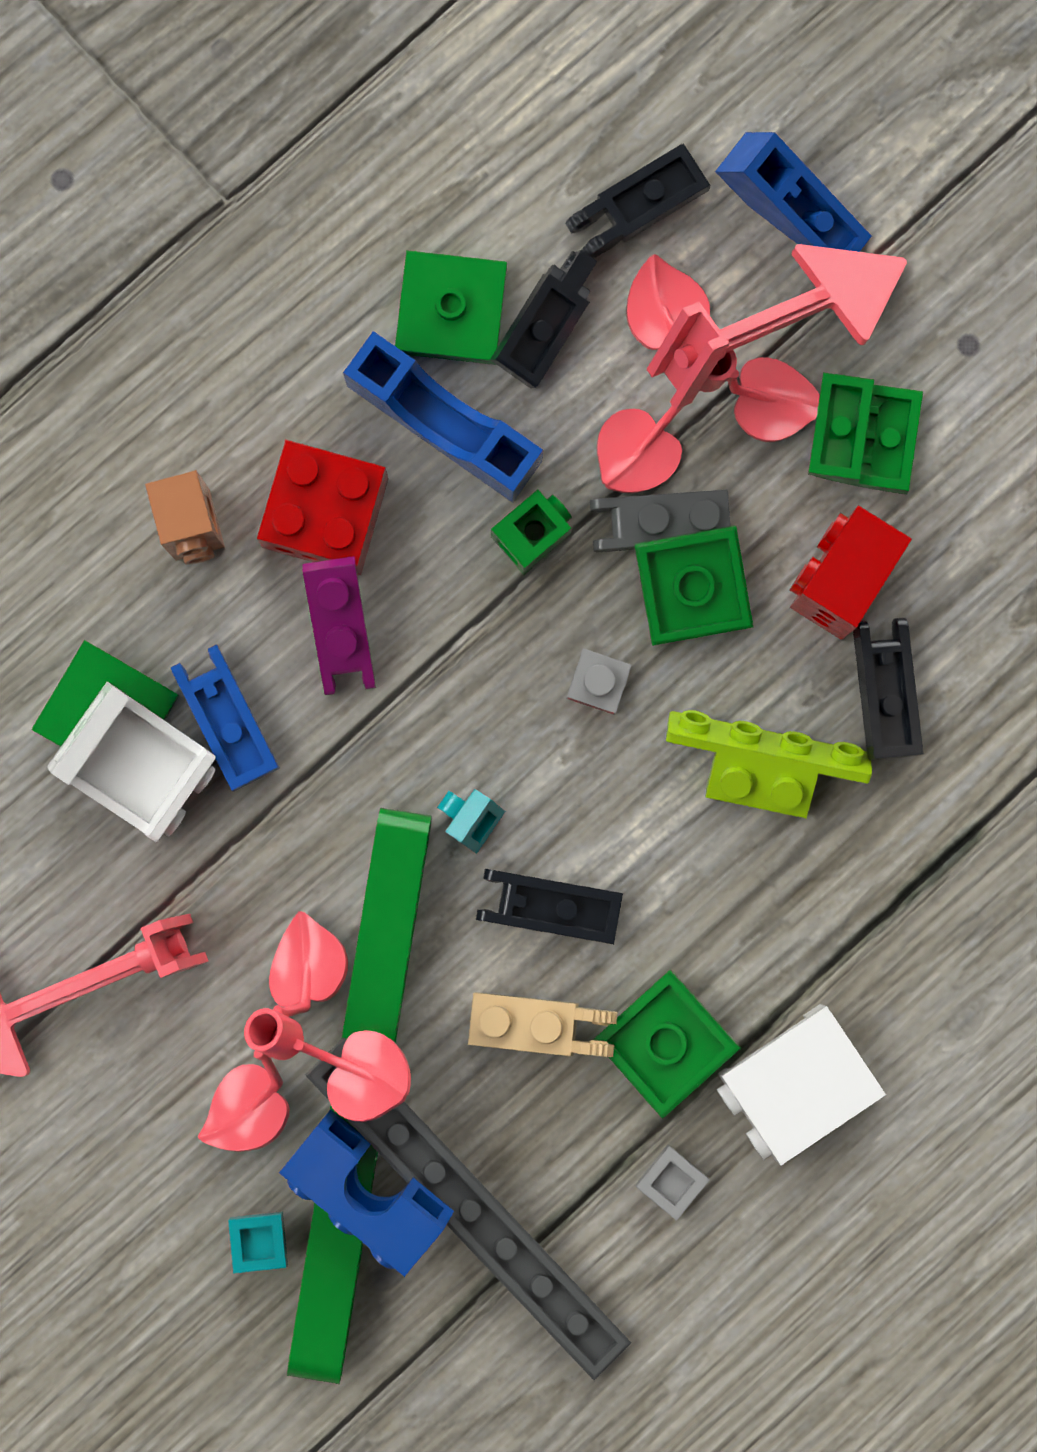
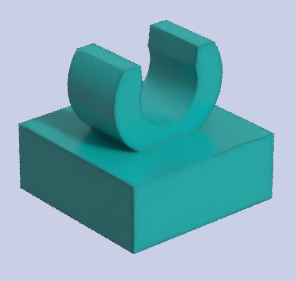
[437,789,506,854]
[228,1212,288,1274]

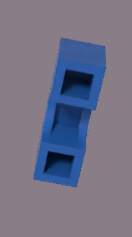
[279,1109,454,1277]

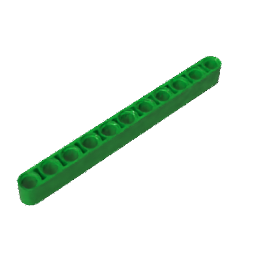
[287,808,432,1384]

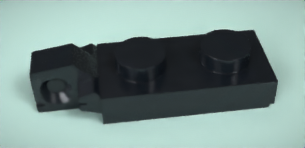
[490,250,597,388]

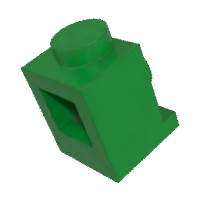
[491,489,572,575]

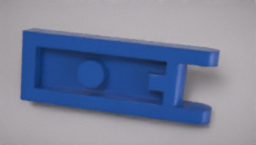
[171,644,280,792]

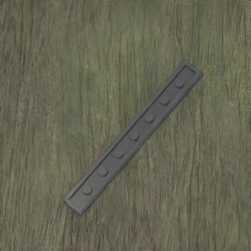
[305,1037,631,1380]

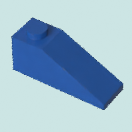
[715,132,872,252]

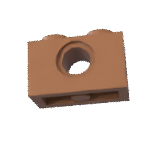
[145,470,225,565]

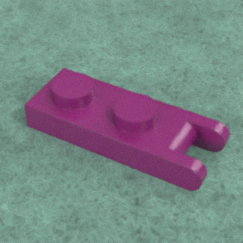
[302,556,376,695]

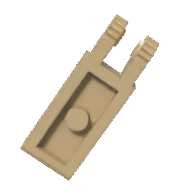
[468,992,618,1057]

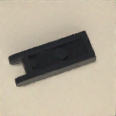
[853,618,924,760]
[476,869,623,945]

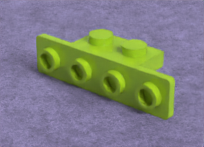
[666,710,872,819]

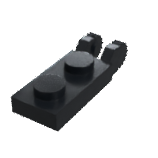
[565,143,711,258]

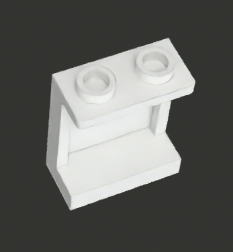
[47,682,216,842]
[717,1004,886,1165]

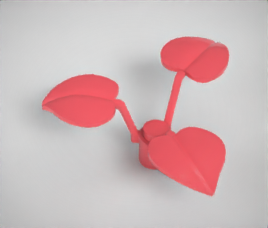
[597,254,820,493]
[198,911,411,1152]

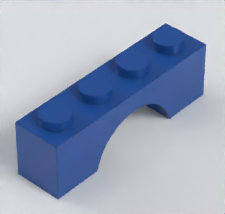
[343,331,543,503]

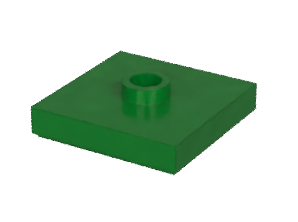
[395,250,507,365]
[634,525,753,646]
[593,970,741,1119]

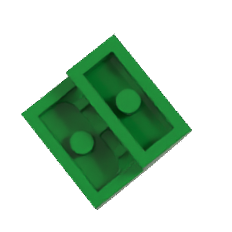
[808,372,923,495]
[31,640,179,747]

